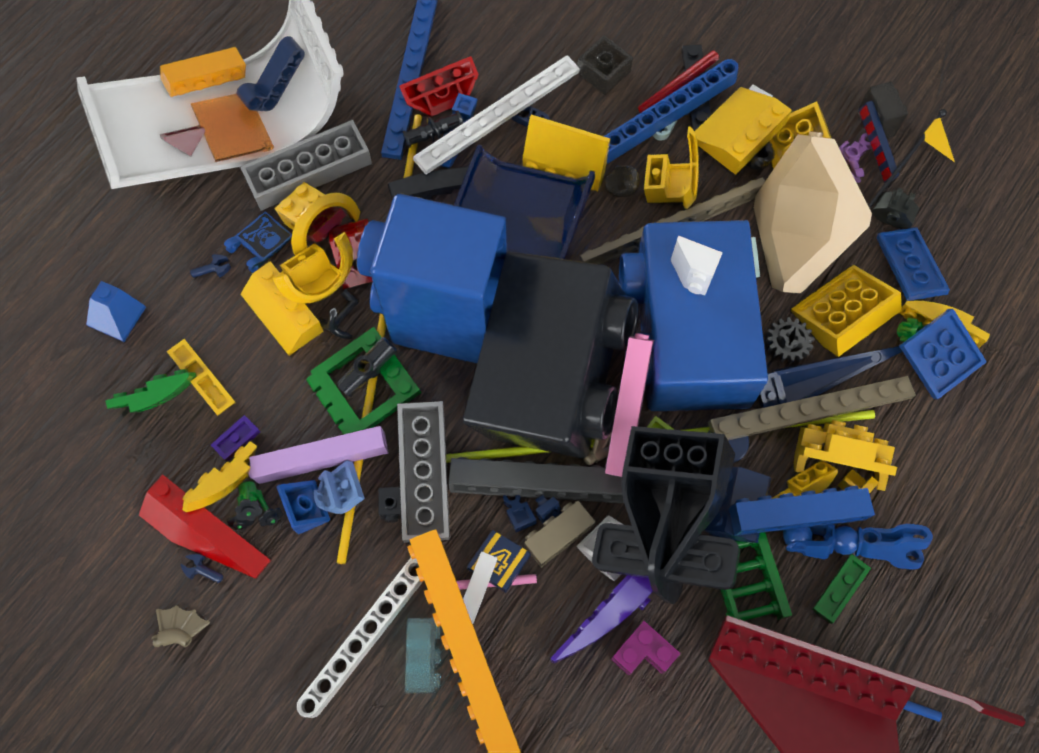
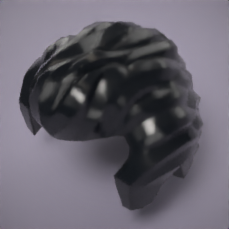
[746,141,775,170]

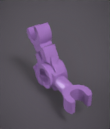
[839,133,872,183]

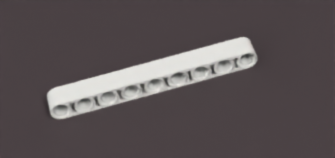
[297,558,423,718]

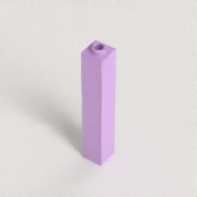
[248,426,389,484]

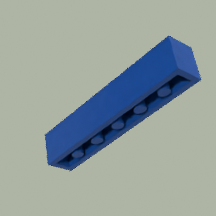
[729,486,875,536]

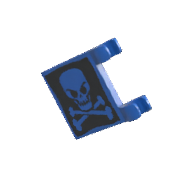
[224,211,292,273]

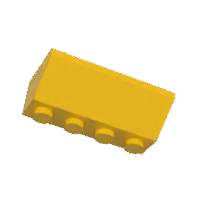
[241,261,324,356]

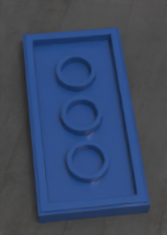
[876,227,950,301]

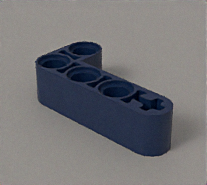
[236,36,305,111]

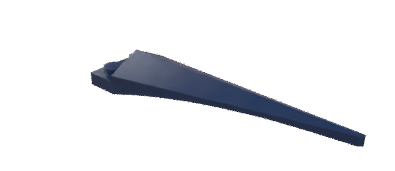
[758,346,903,408]

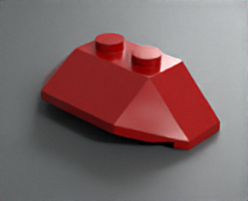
[399,56,479,117]

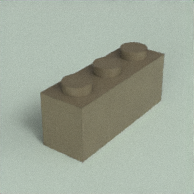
[524,501,595,568]

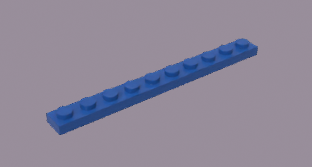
[381,0,438,160]

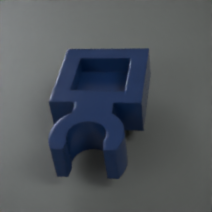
[503,495,536,532]

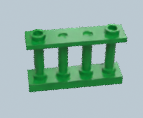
[721,532,792,621]

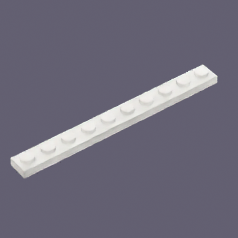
[413,55,580,175]

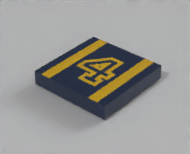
[467,530,531,593]

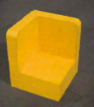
[838,470,879,493]

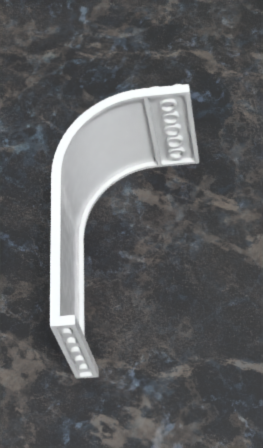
[76,0,343,189]

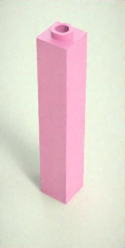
[605,333,654,477]

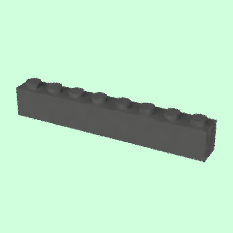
[449,457,624,503]

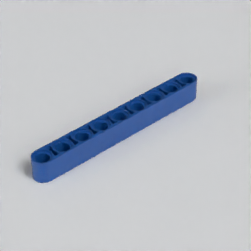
[603,59,738,165]

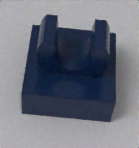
[535,495,562,524]

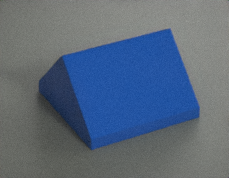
[276,480,330,535]

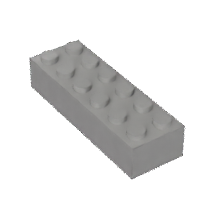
[240,120,372,211]
[397,401,450,543]

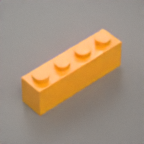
[160,47,246,97]

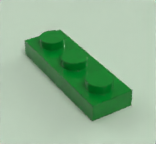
[811,554,871,624]

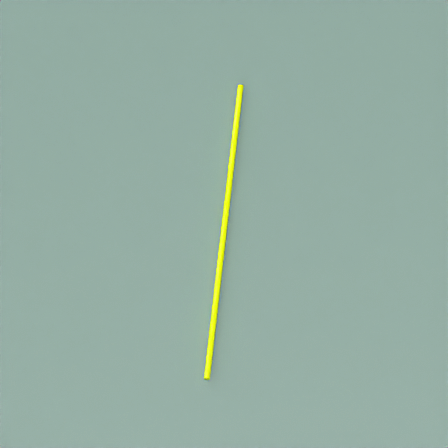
[446,410,875,463]

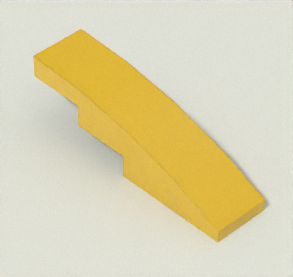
[167,339,236,416]

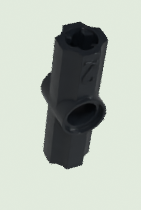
[337,337,397,397]

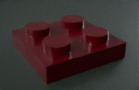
[306,207,346,242]

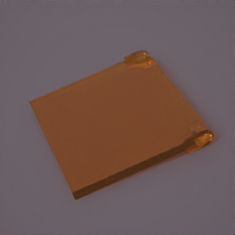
[191,94,274,162]

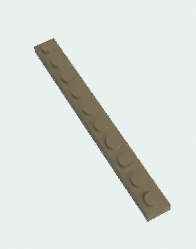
[580,177,765,265]
[708,376,916,440]

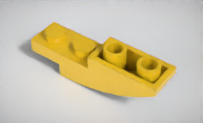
[899,301,990,349]
[182,442,257,512]
[772,460,838,499]

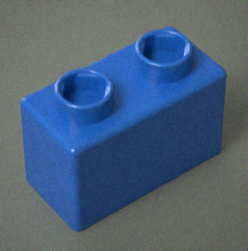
[357,194,507,363]
[619,220,768,411]

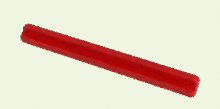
[638,50,719,113]

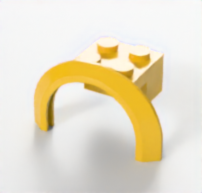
[644,127,699,209]
[274,182,361,255]
[272,232,353,304]

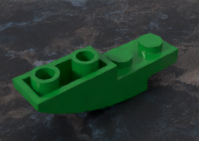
[105,369,197,413]

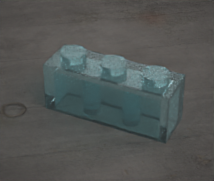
[405,618,441,694]

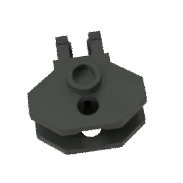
[871,188,919,228]

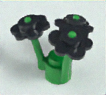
[227,481,283,530]

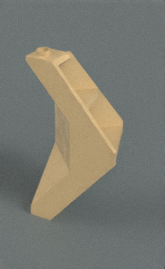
[753,131,872,293]

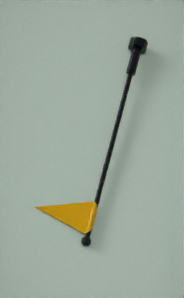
[835,109,955,261]

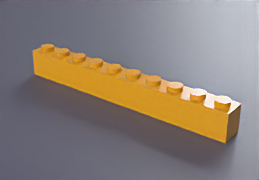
[407,529,521,753]

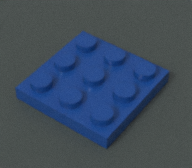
[899,309,987,399]

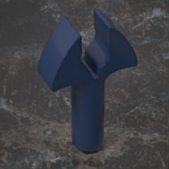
[190,254,231,278]
[181,554,223,583]

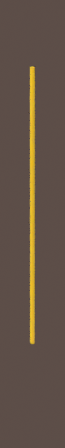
[336,114,422,564]

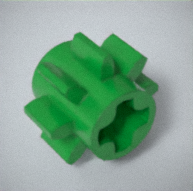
[897,318,924,342]

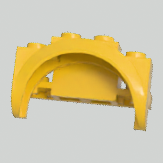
[794,420,897,491]

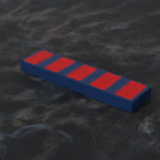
[858,101,899,184]

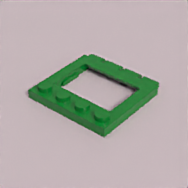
[306,327,422,435]

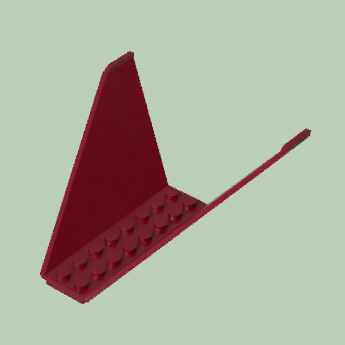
[708,615,1026,753]

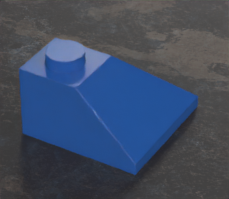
[86,281,146,342]

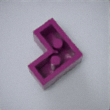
[611,621,681,676]

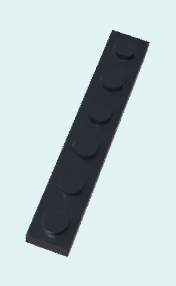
[682,45,711,148]

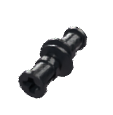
[402,110,463,148]

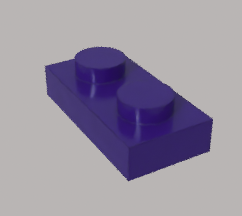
[211,415,260,462]

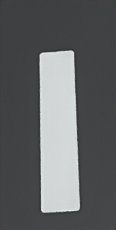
[463,552,497,624]

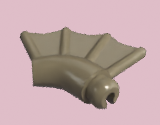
[584,432,612,465]
[151,605,210,648]

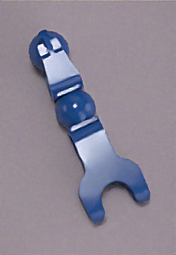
[783,524,933,570]

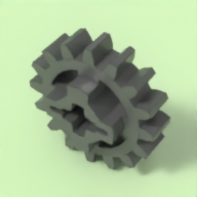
[765,317,814,364]

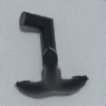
[318,288,360,339]

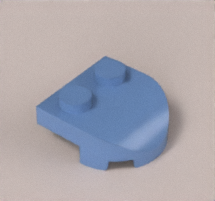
[314,460,365,514]

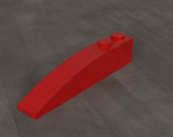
[139,474,271,579]

